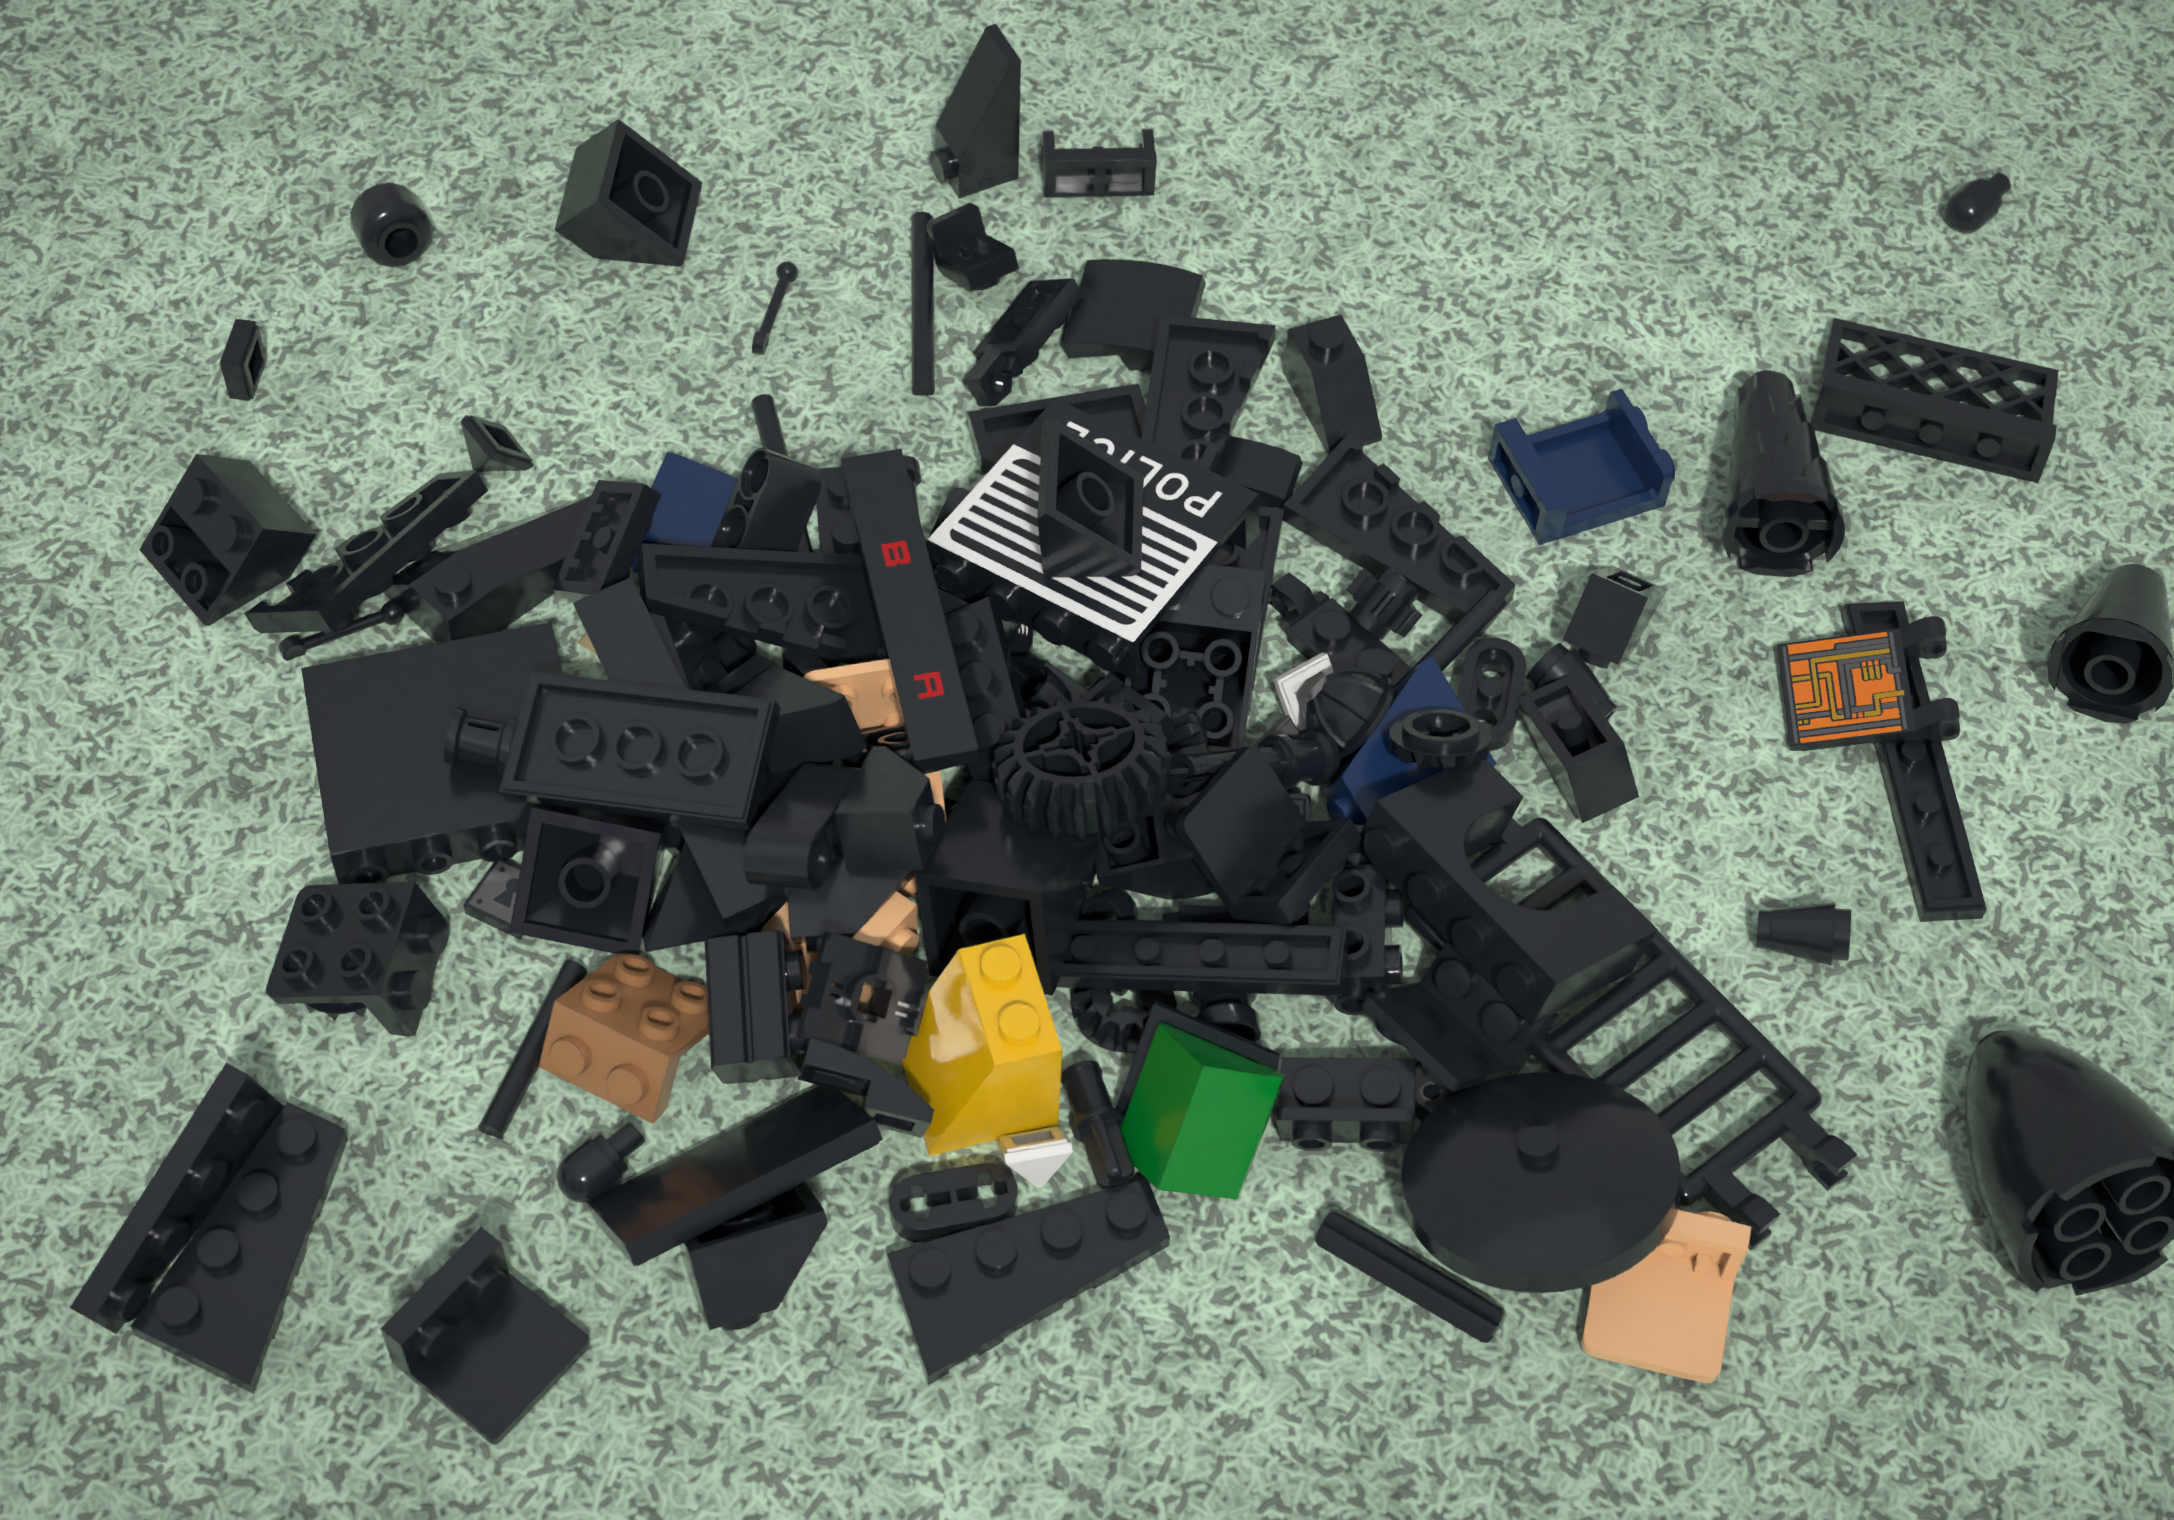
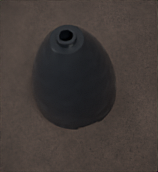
[1965,1030,2174,1296]

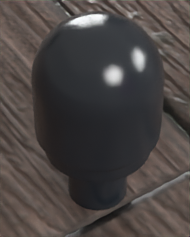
[1944,173,2011,233]
[556,1121,646,1203]

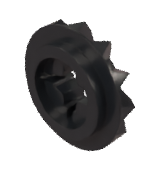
[1389,709,1493,771]
[1072,988,1177,1053]

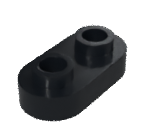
[1457,638,1526,751]

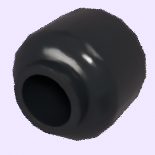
[350,182,432,268]

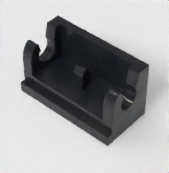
[1041,128,1157,198]

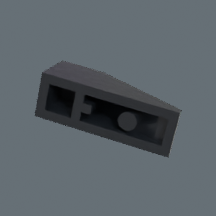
[930,24,1021,199]

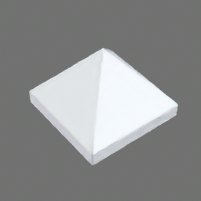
[1273,652,1334,733]
[996,1126,1073,1188]

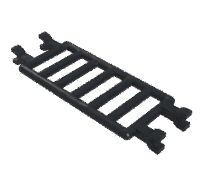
[1404,817,1858,1250]

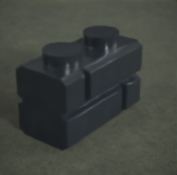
[704,930,809,1084]

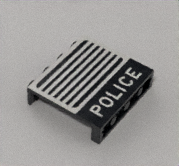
[927,398,1260,682]

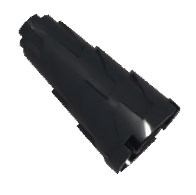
[1721,370,1845,577]

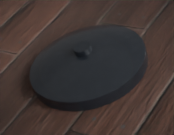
[1401,1072,1681,1293]

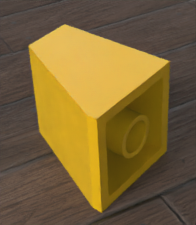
[902,934,1062,1156]

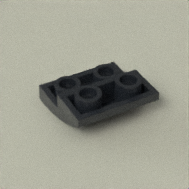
[1061,259,1206,371]

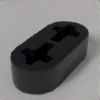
[890,1163,1018,1243]

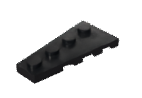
[70,1063,284,1334]

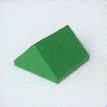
[1121,1022,1285,1200]

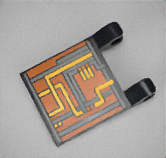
[1777,616,1961,751]

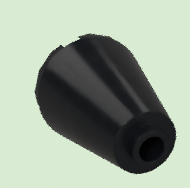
[2047,564,2174,723]

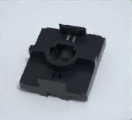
[796,931,929,1065]

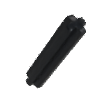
[1315,1210,1505,1343]

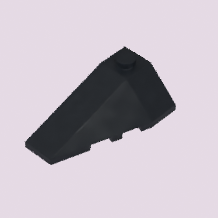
[383,495,592,643]

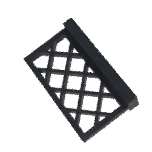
[1810,318,2059,483]

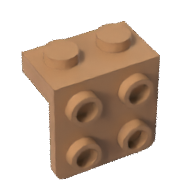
[538,953,709,1123]

